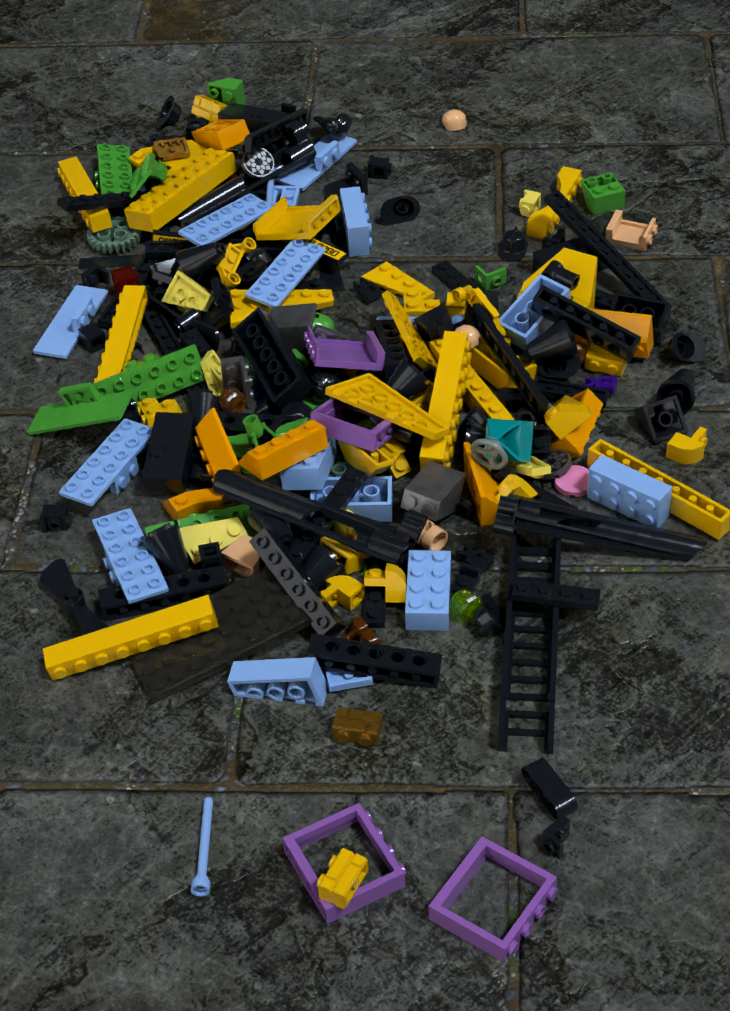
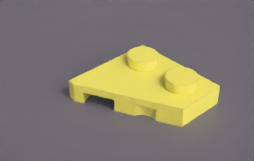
[200,350,224,398]

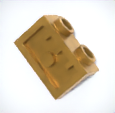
[152,137,190,161]

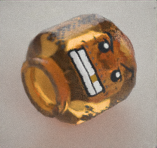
[218,387,247,413]

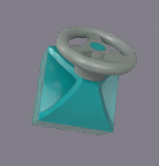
[470,418,534,470]

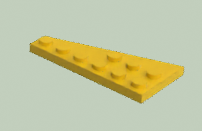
[229,289,334,329]
[382,290,438,371]

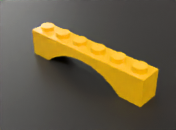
[527,166,584,239]

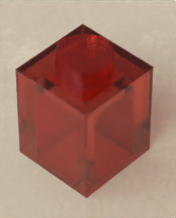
[111,265,140,294]

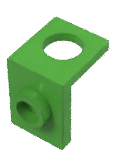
[475,265,507,290]

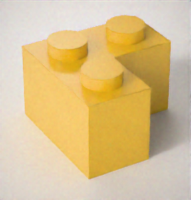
[404,288,440,317]

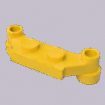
[216,237,256,290]
[452,285,506,337]

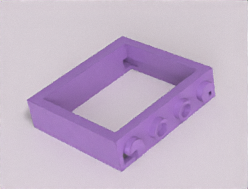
[308,397,395,452]
[283,803,407,924]
[428,836,558,963]

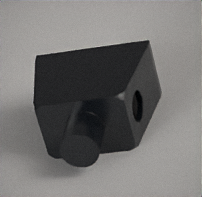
[413,303,455,341]

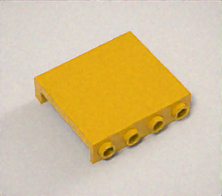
[253,195,341,240]

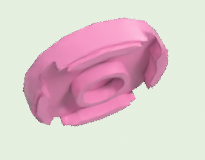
[554,465,589,497]

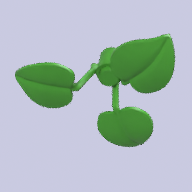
[227,414,308,474]

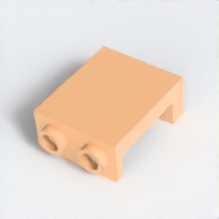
[605,210,658,251]

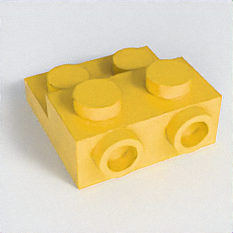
[137,398,183,427]

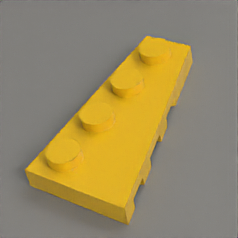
[361,261,435,300]

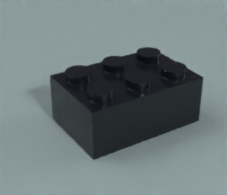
[610,292,670,344]

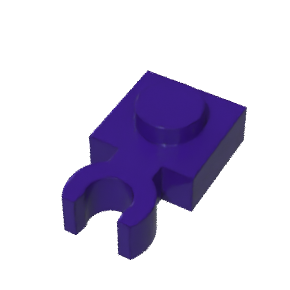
[583,376,618,394]

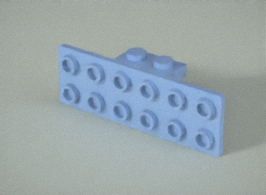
[277,135,357,191]
[178,193,272,246]
[245,239,325,307]
[33,285,108,359]
[59,419,153,506]
[92,508,169,604]

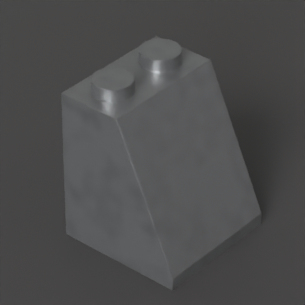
[269,303,317,354]
[400,461,466,521]

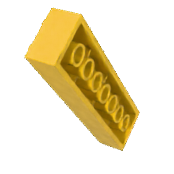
[124,148,237,232]
[419,331,472,470]

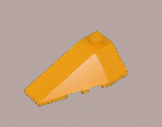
[162,488,223,520]

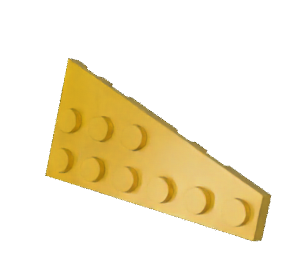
[325,373,450,440]

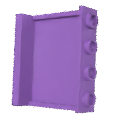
[303,326,385,371]

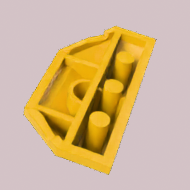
[338,440,400,477]

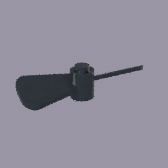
[151,296,220,353]
[40,559,108,635]

